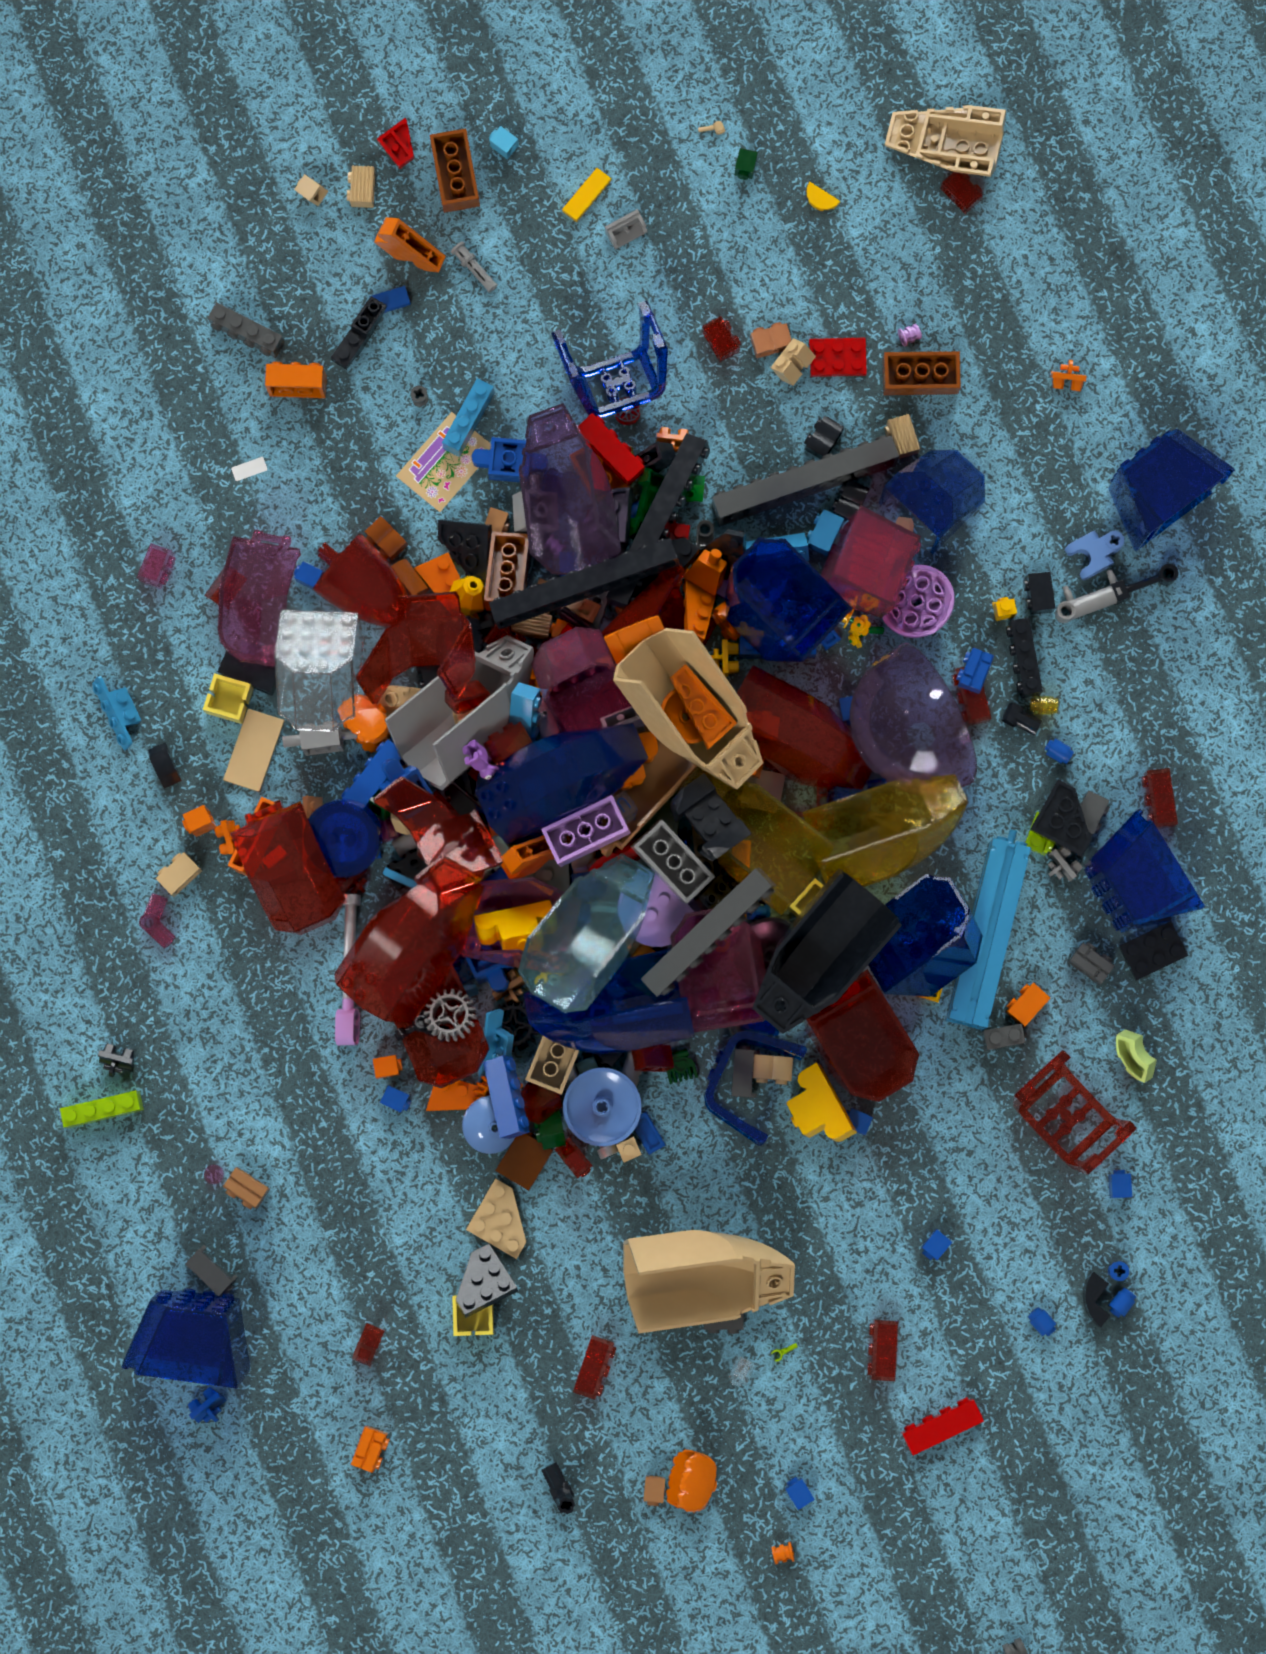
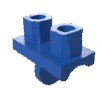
[188,1387,227,1423]

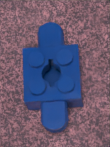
[472,437,547,483]
[379,759,436,827]
[460,922,514,993]

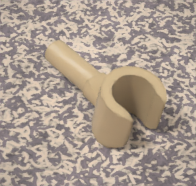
[698,121,725,135]

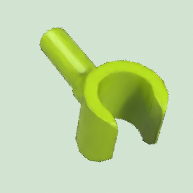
[771,1343,798,1362]

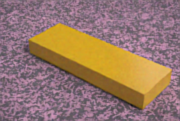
[562,168,611,222]

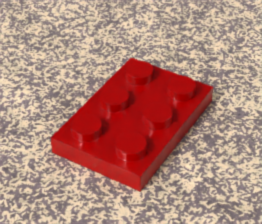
[809,337,867,377]

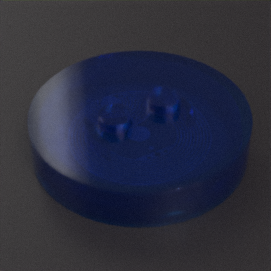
[303,798,383,877]

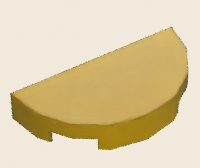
[806,181,840,211]

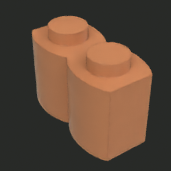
[750,322,792,358]

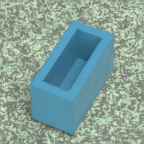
[806,509,844,556]

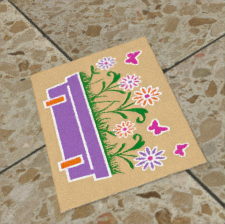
[396,412,491,512]

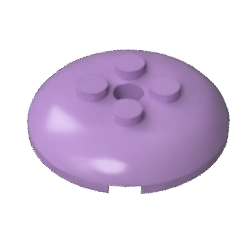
[879,565,955,638]

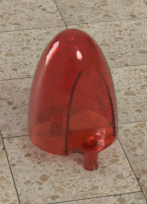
[312,533,410,627]

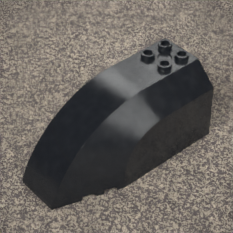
[752,868,902,1034]

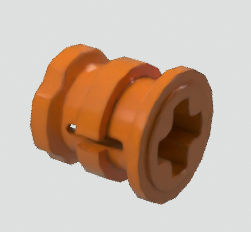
[772,1542,795,1564]

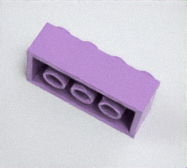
[541,795,631,867]

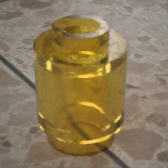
[1030,695,1059,715]

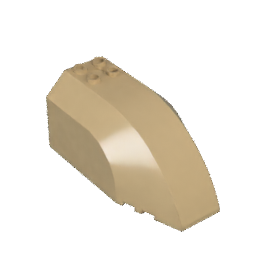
[613,628,763,789]
[623,1230,795,1334]

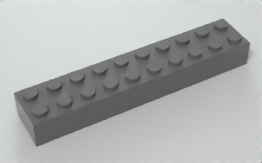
[712,435,899,527]

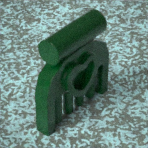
[666,1048,698,1085]

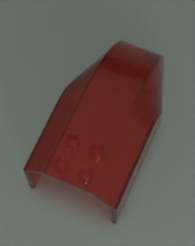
[737,665,878,795]
[334,863,484,1023]

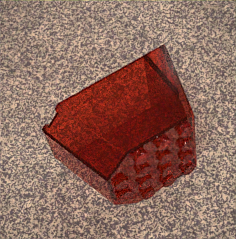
[803,969,919,1102]

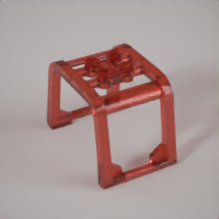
[1013,1050,1137,1175]

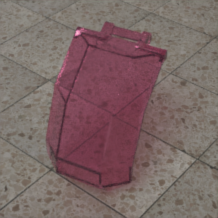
[218,530,301,667]

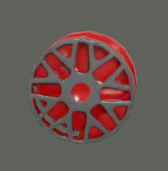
[614,396,640,425]

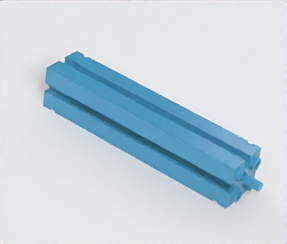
[945,829,1031,1030]

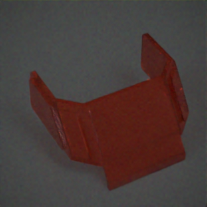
[356,591,476,704]
[373,776,503,894]

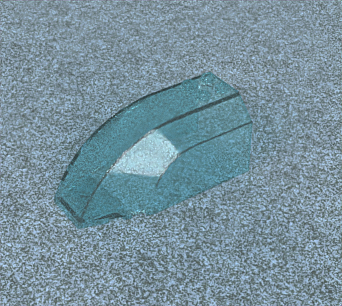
[518,853,655,1013]

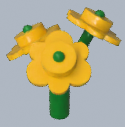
[842,608,884,648]

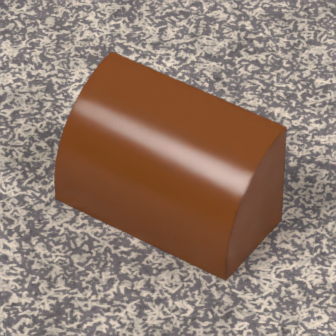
[390,559,430,601]

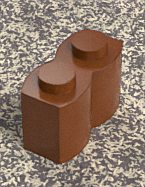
[364,516,408,560]

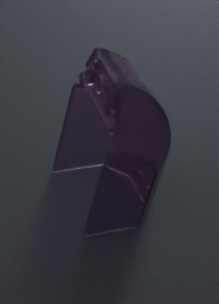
[519,403,621,575]

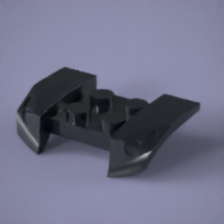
[670,773,752,861]

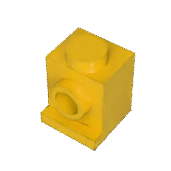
[992,597,1017,621]

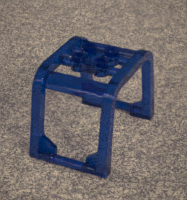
[551,301,668,417]
[704,1031,807,1146]

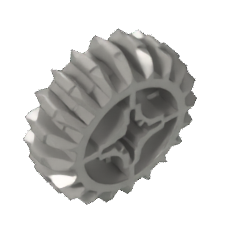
[424,989,477,1042]

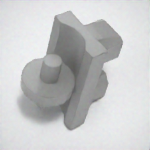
[1048,847,1083,881]

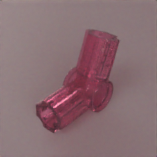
[139,893,176,949]

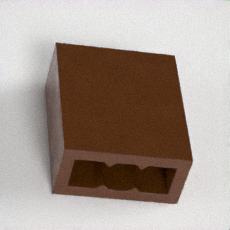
[495,1132,553,1191]

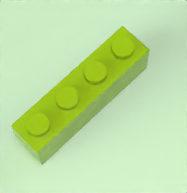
[59,1090,144,1128]

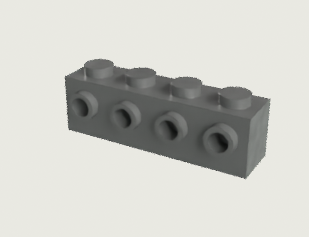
[208,302,285,358]

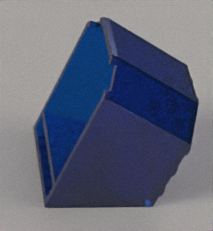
[1108,429,1235,551]
[725,538,853,662]
[1084,808,1205,933]
[868,874,983,997]
[121,1288,250,1389]

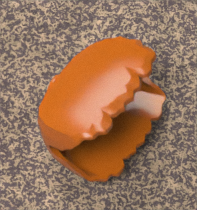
[336,694,390,753]
[666,1449,717,1513]

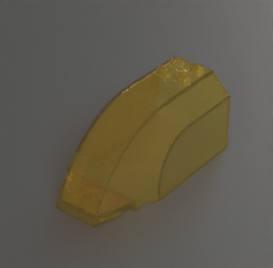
[677,767,836,916]
[802,774,968,887]

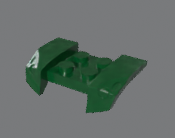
[629,467,665,541]

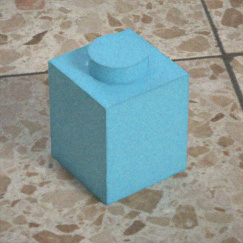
[489,126,519,160]

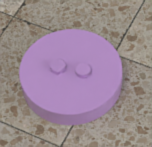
[617,868,695,947]

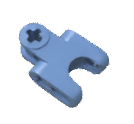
[1064,531,1124,580]

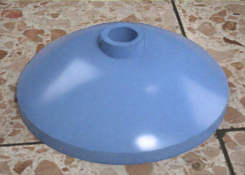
[462,1095,515,1154]

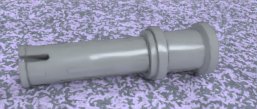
[451,241,498,293]

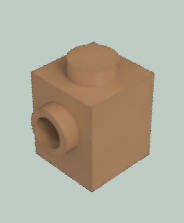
[485,507,510,535]
[643,1475,666,1506]

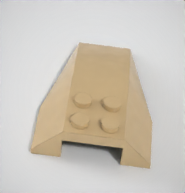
[885,105,1006,177]

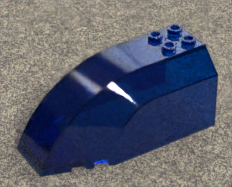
[475,722,648,844]
[524,948,695,1054]

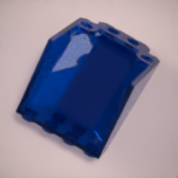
[879,450,985,554]

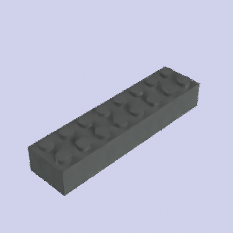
[641,868,776,996]

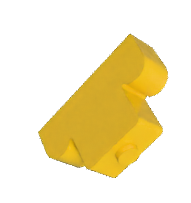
[474,900,555,954]
[787,1062,857,1142]

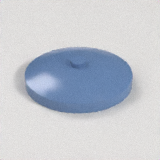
[563,1068,641,1146]

